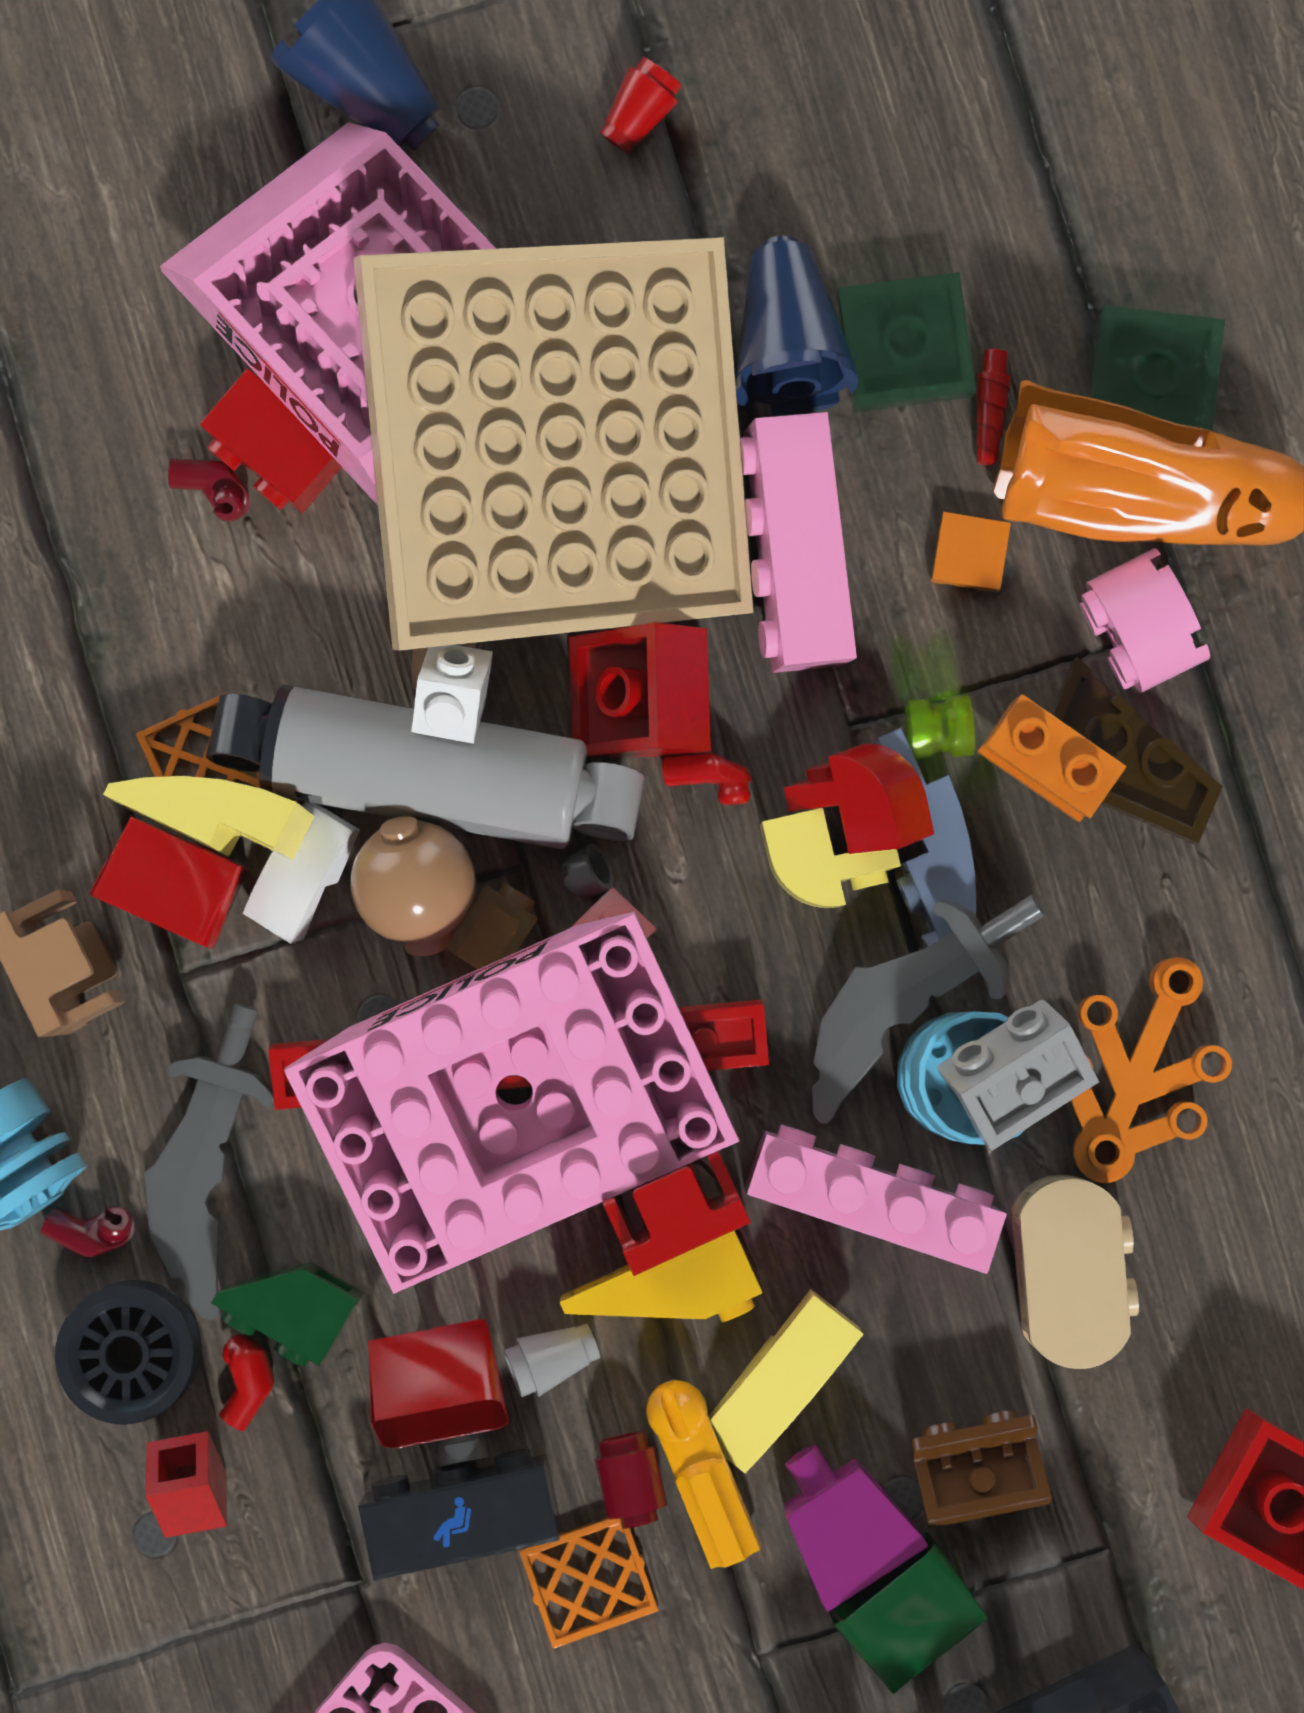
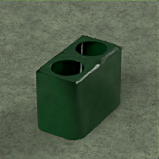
[829,1532,987,1694]

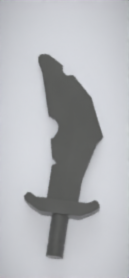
[812,894,1046,1124]
[144,1003,274,1320]

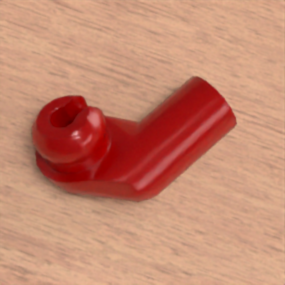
[662,752,753,805]
[219,1334,274,1432]

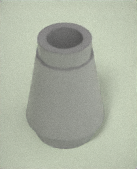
[503,1323,600,1397]

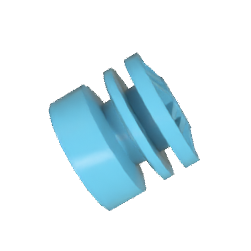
[897,1012,1023,1145]
[0,1078,88,1231]

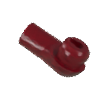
[168,458,250,522]

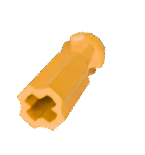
[646,1380,761,1569]

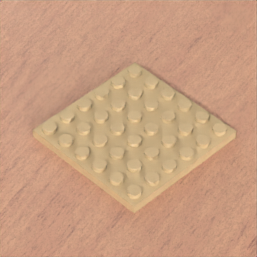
[353,237,753,650]

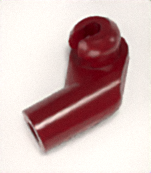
[40,1206,135,1259]

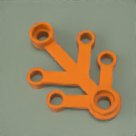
[1071,957,1232,1183]

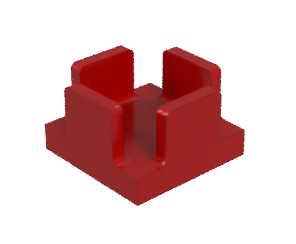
[602,1151,751,1276]

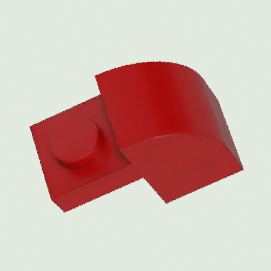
[784,743,934,854]

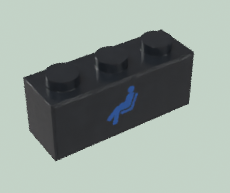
[358,1449,562,1581]

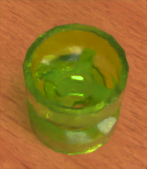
[905,695,975,761]

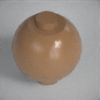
[350,816,476,956]

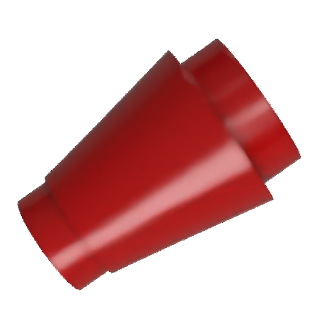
[599,57,682,155]

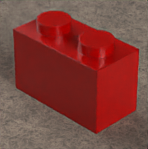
[199,368,342,514]

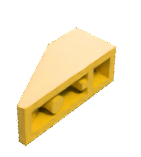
[559,1230,762,1322]

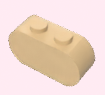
[1011,1174,1139,1369]

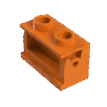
[977,694,1127,823]

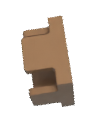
[0,889,126,1037]

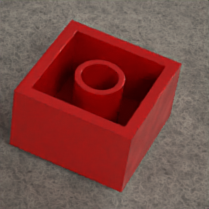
[1186,1408,1304,1590]

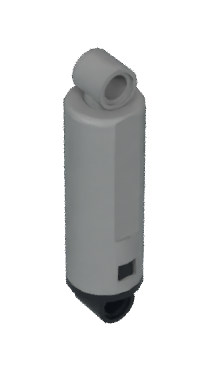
[206,684,645,849]

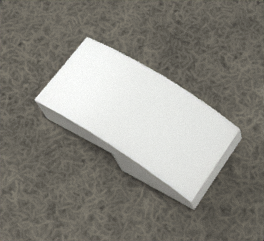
[242,802,360,944]

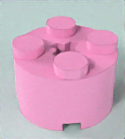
[1080,548,1210,693]

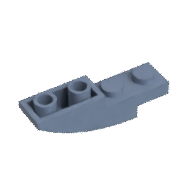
[873,728,976,948]

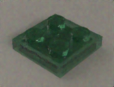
[837,272,976,413]
[1090,305,1225,431]

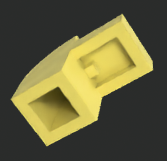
[760,807,901,908]

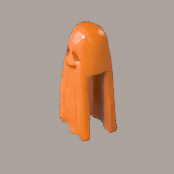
[992,380,1304,546]

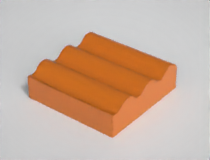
[931,512,1011,593]

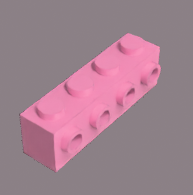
[740,412,857,673]
[744,1124,1007,1274]

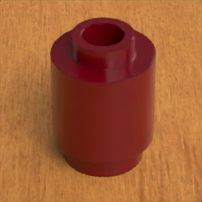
[594,1430,668,1529]

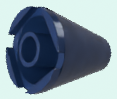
[270,0,439,150]
[735,235,858,416]

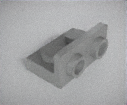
[937,1000,1099,1151]

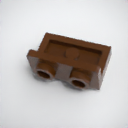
[911,1411,1052,1528]

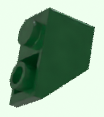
[211,1262,365,1367]

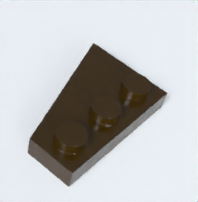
[1050,657,1223,845]

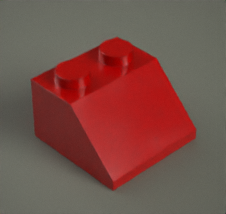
[569,622,711,759]

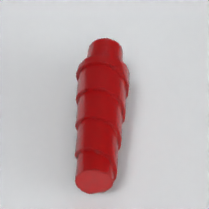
[976,349,1011,465]

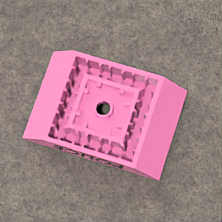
[160,122,496,505]
[284,912,739,1294]

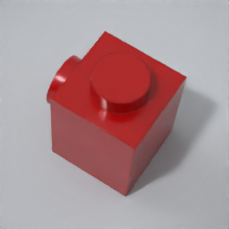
[145,1431,227,1538]

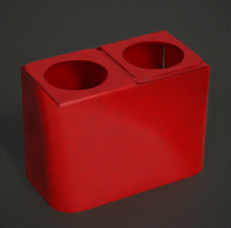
[88,816,248,950]
[368,1319,508,1448]

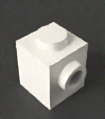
[411,645,493,744]

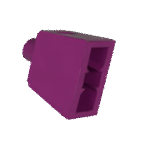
[783,1444,928,1612]

